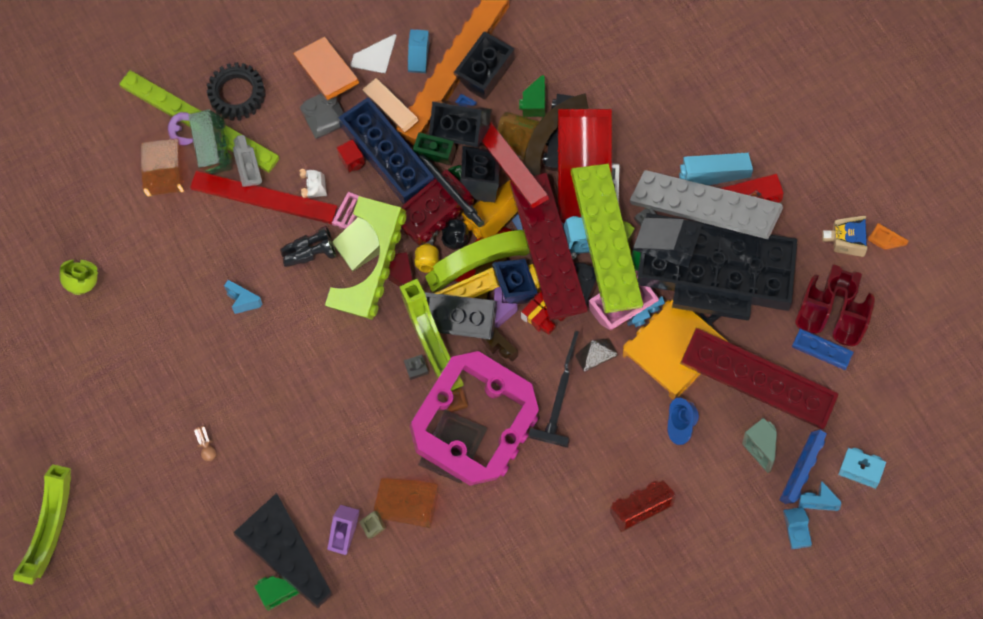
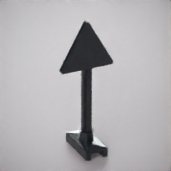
[529,331,579,448]

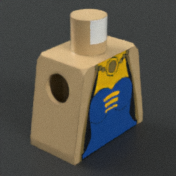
[822,216,867,257]

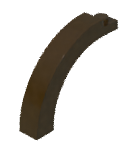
[524,93,589,176]
[475,258,518,362]

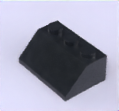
[453,31,515,100]
[429,100,492,147]
[460,146,499,203]

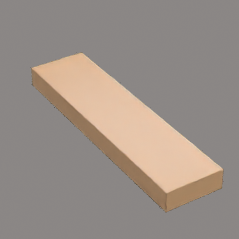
[362,78,419,132]

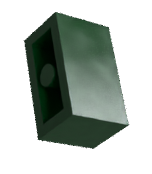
[413,132,456,166]

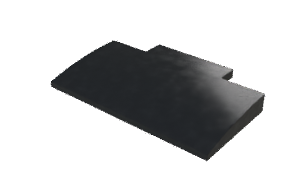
[637,213,797,321]

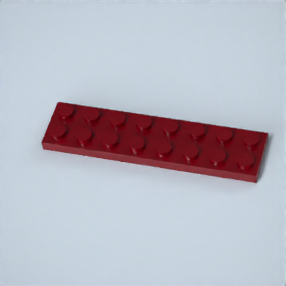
[510,173,587,321]
[680,328,839,430]

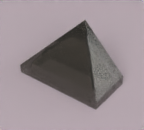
[575,338,618,372]

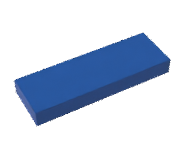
[792,329,854,370]

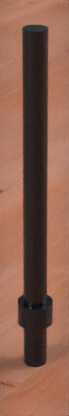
[419,154,484,227]

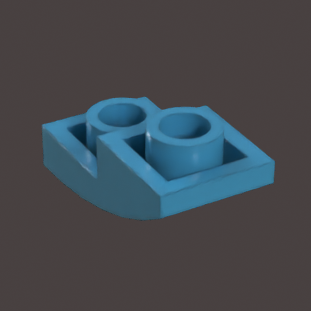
[627,297,665,327]

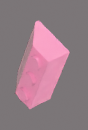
[589,270,659,331]

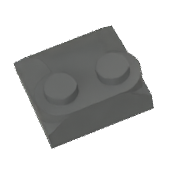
[300,93,344,139]

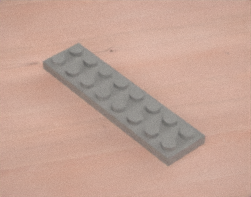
[629,170,783,239]

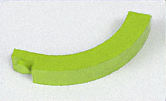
[425,230,529,293]
[400,279,464,391]
[13,464,71,585]

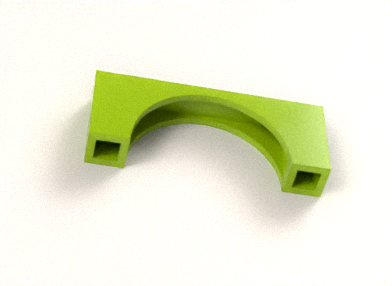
[325,196,406,320]

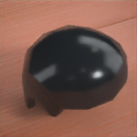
[441,219,470,250]

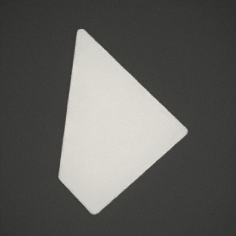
[351,34,396,73]

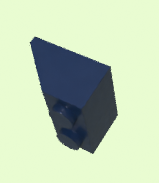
[492,259,538,304]

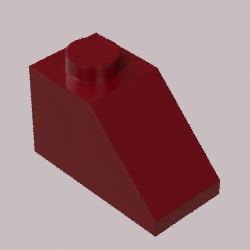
[388,252,412,287]

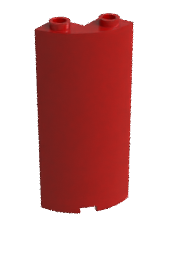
[558,109,612,223]

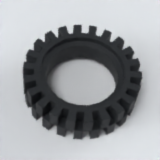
[207,62,265,120]

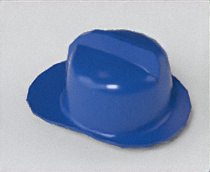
[668,398,699,445]

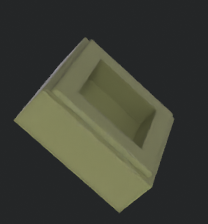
[359,511,386,539]

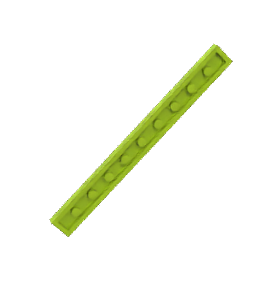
[119,70,280,173]

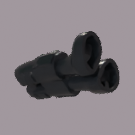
[280,226,337,267]

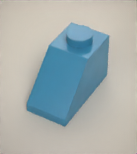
[408,29,430,73]

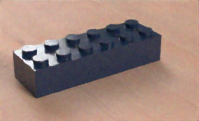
[338,97,434,204]

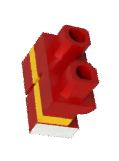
[521,291,566,335]

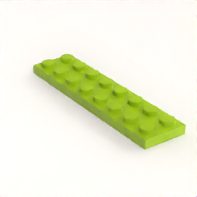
[571,164,643,313]

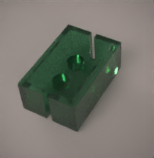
[188,109,232,174]

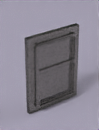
[418,410,487,484]

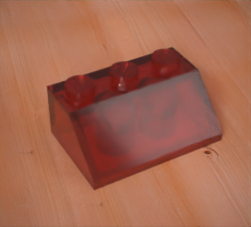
[610,480,676,532]

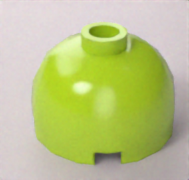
[59,259,98,295]

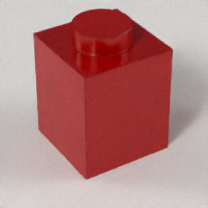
[336,139,365,173]

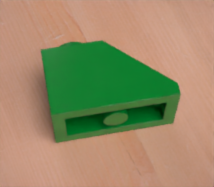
[519,75,545,117]
[254,576,300,611]

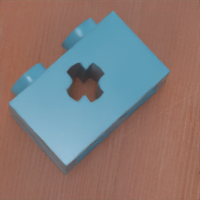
[838,448,886,489]

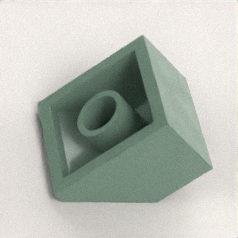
[742,418,777,473]

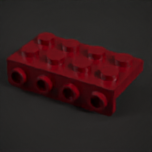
[401,169,475,246]

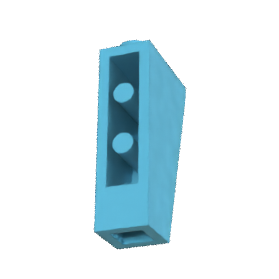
[679,153,753,186]

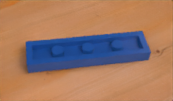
[779,430,827,504]

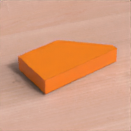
[868,223,909,250]

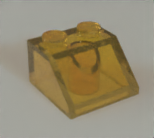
[497,111,539,161]

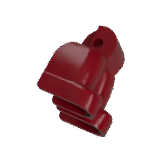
[795,264,875,346]

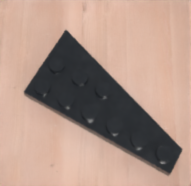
[233,493,332,609]

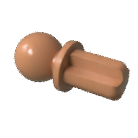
[194,426,216,462]

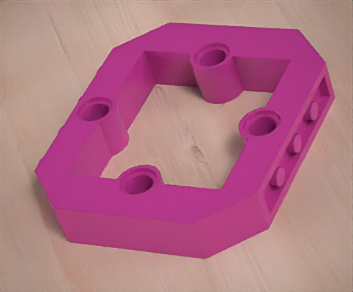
[409,351,539,486]

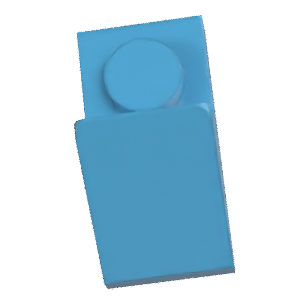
[224,280,263,314]
[798,482,841,511]
[783,507,812,550]

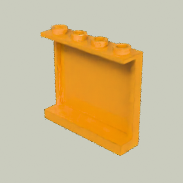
[623,300,728,400]

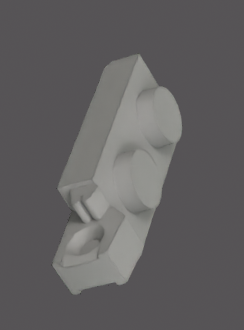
[233,135,262,187]

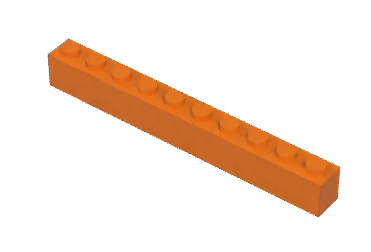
[396,0,510,146]

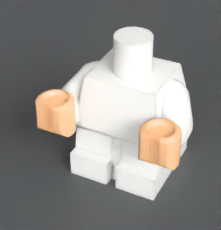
[300,169,327,198]

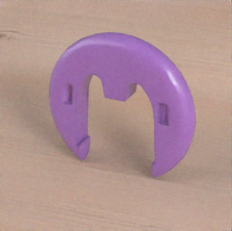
[168,112,197,145]

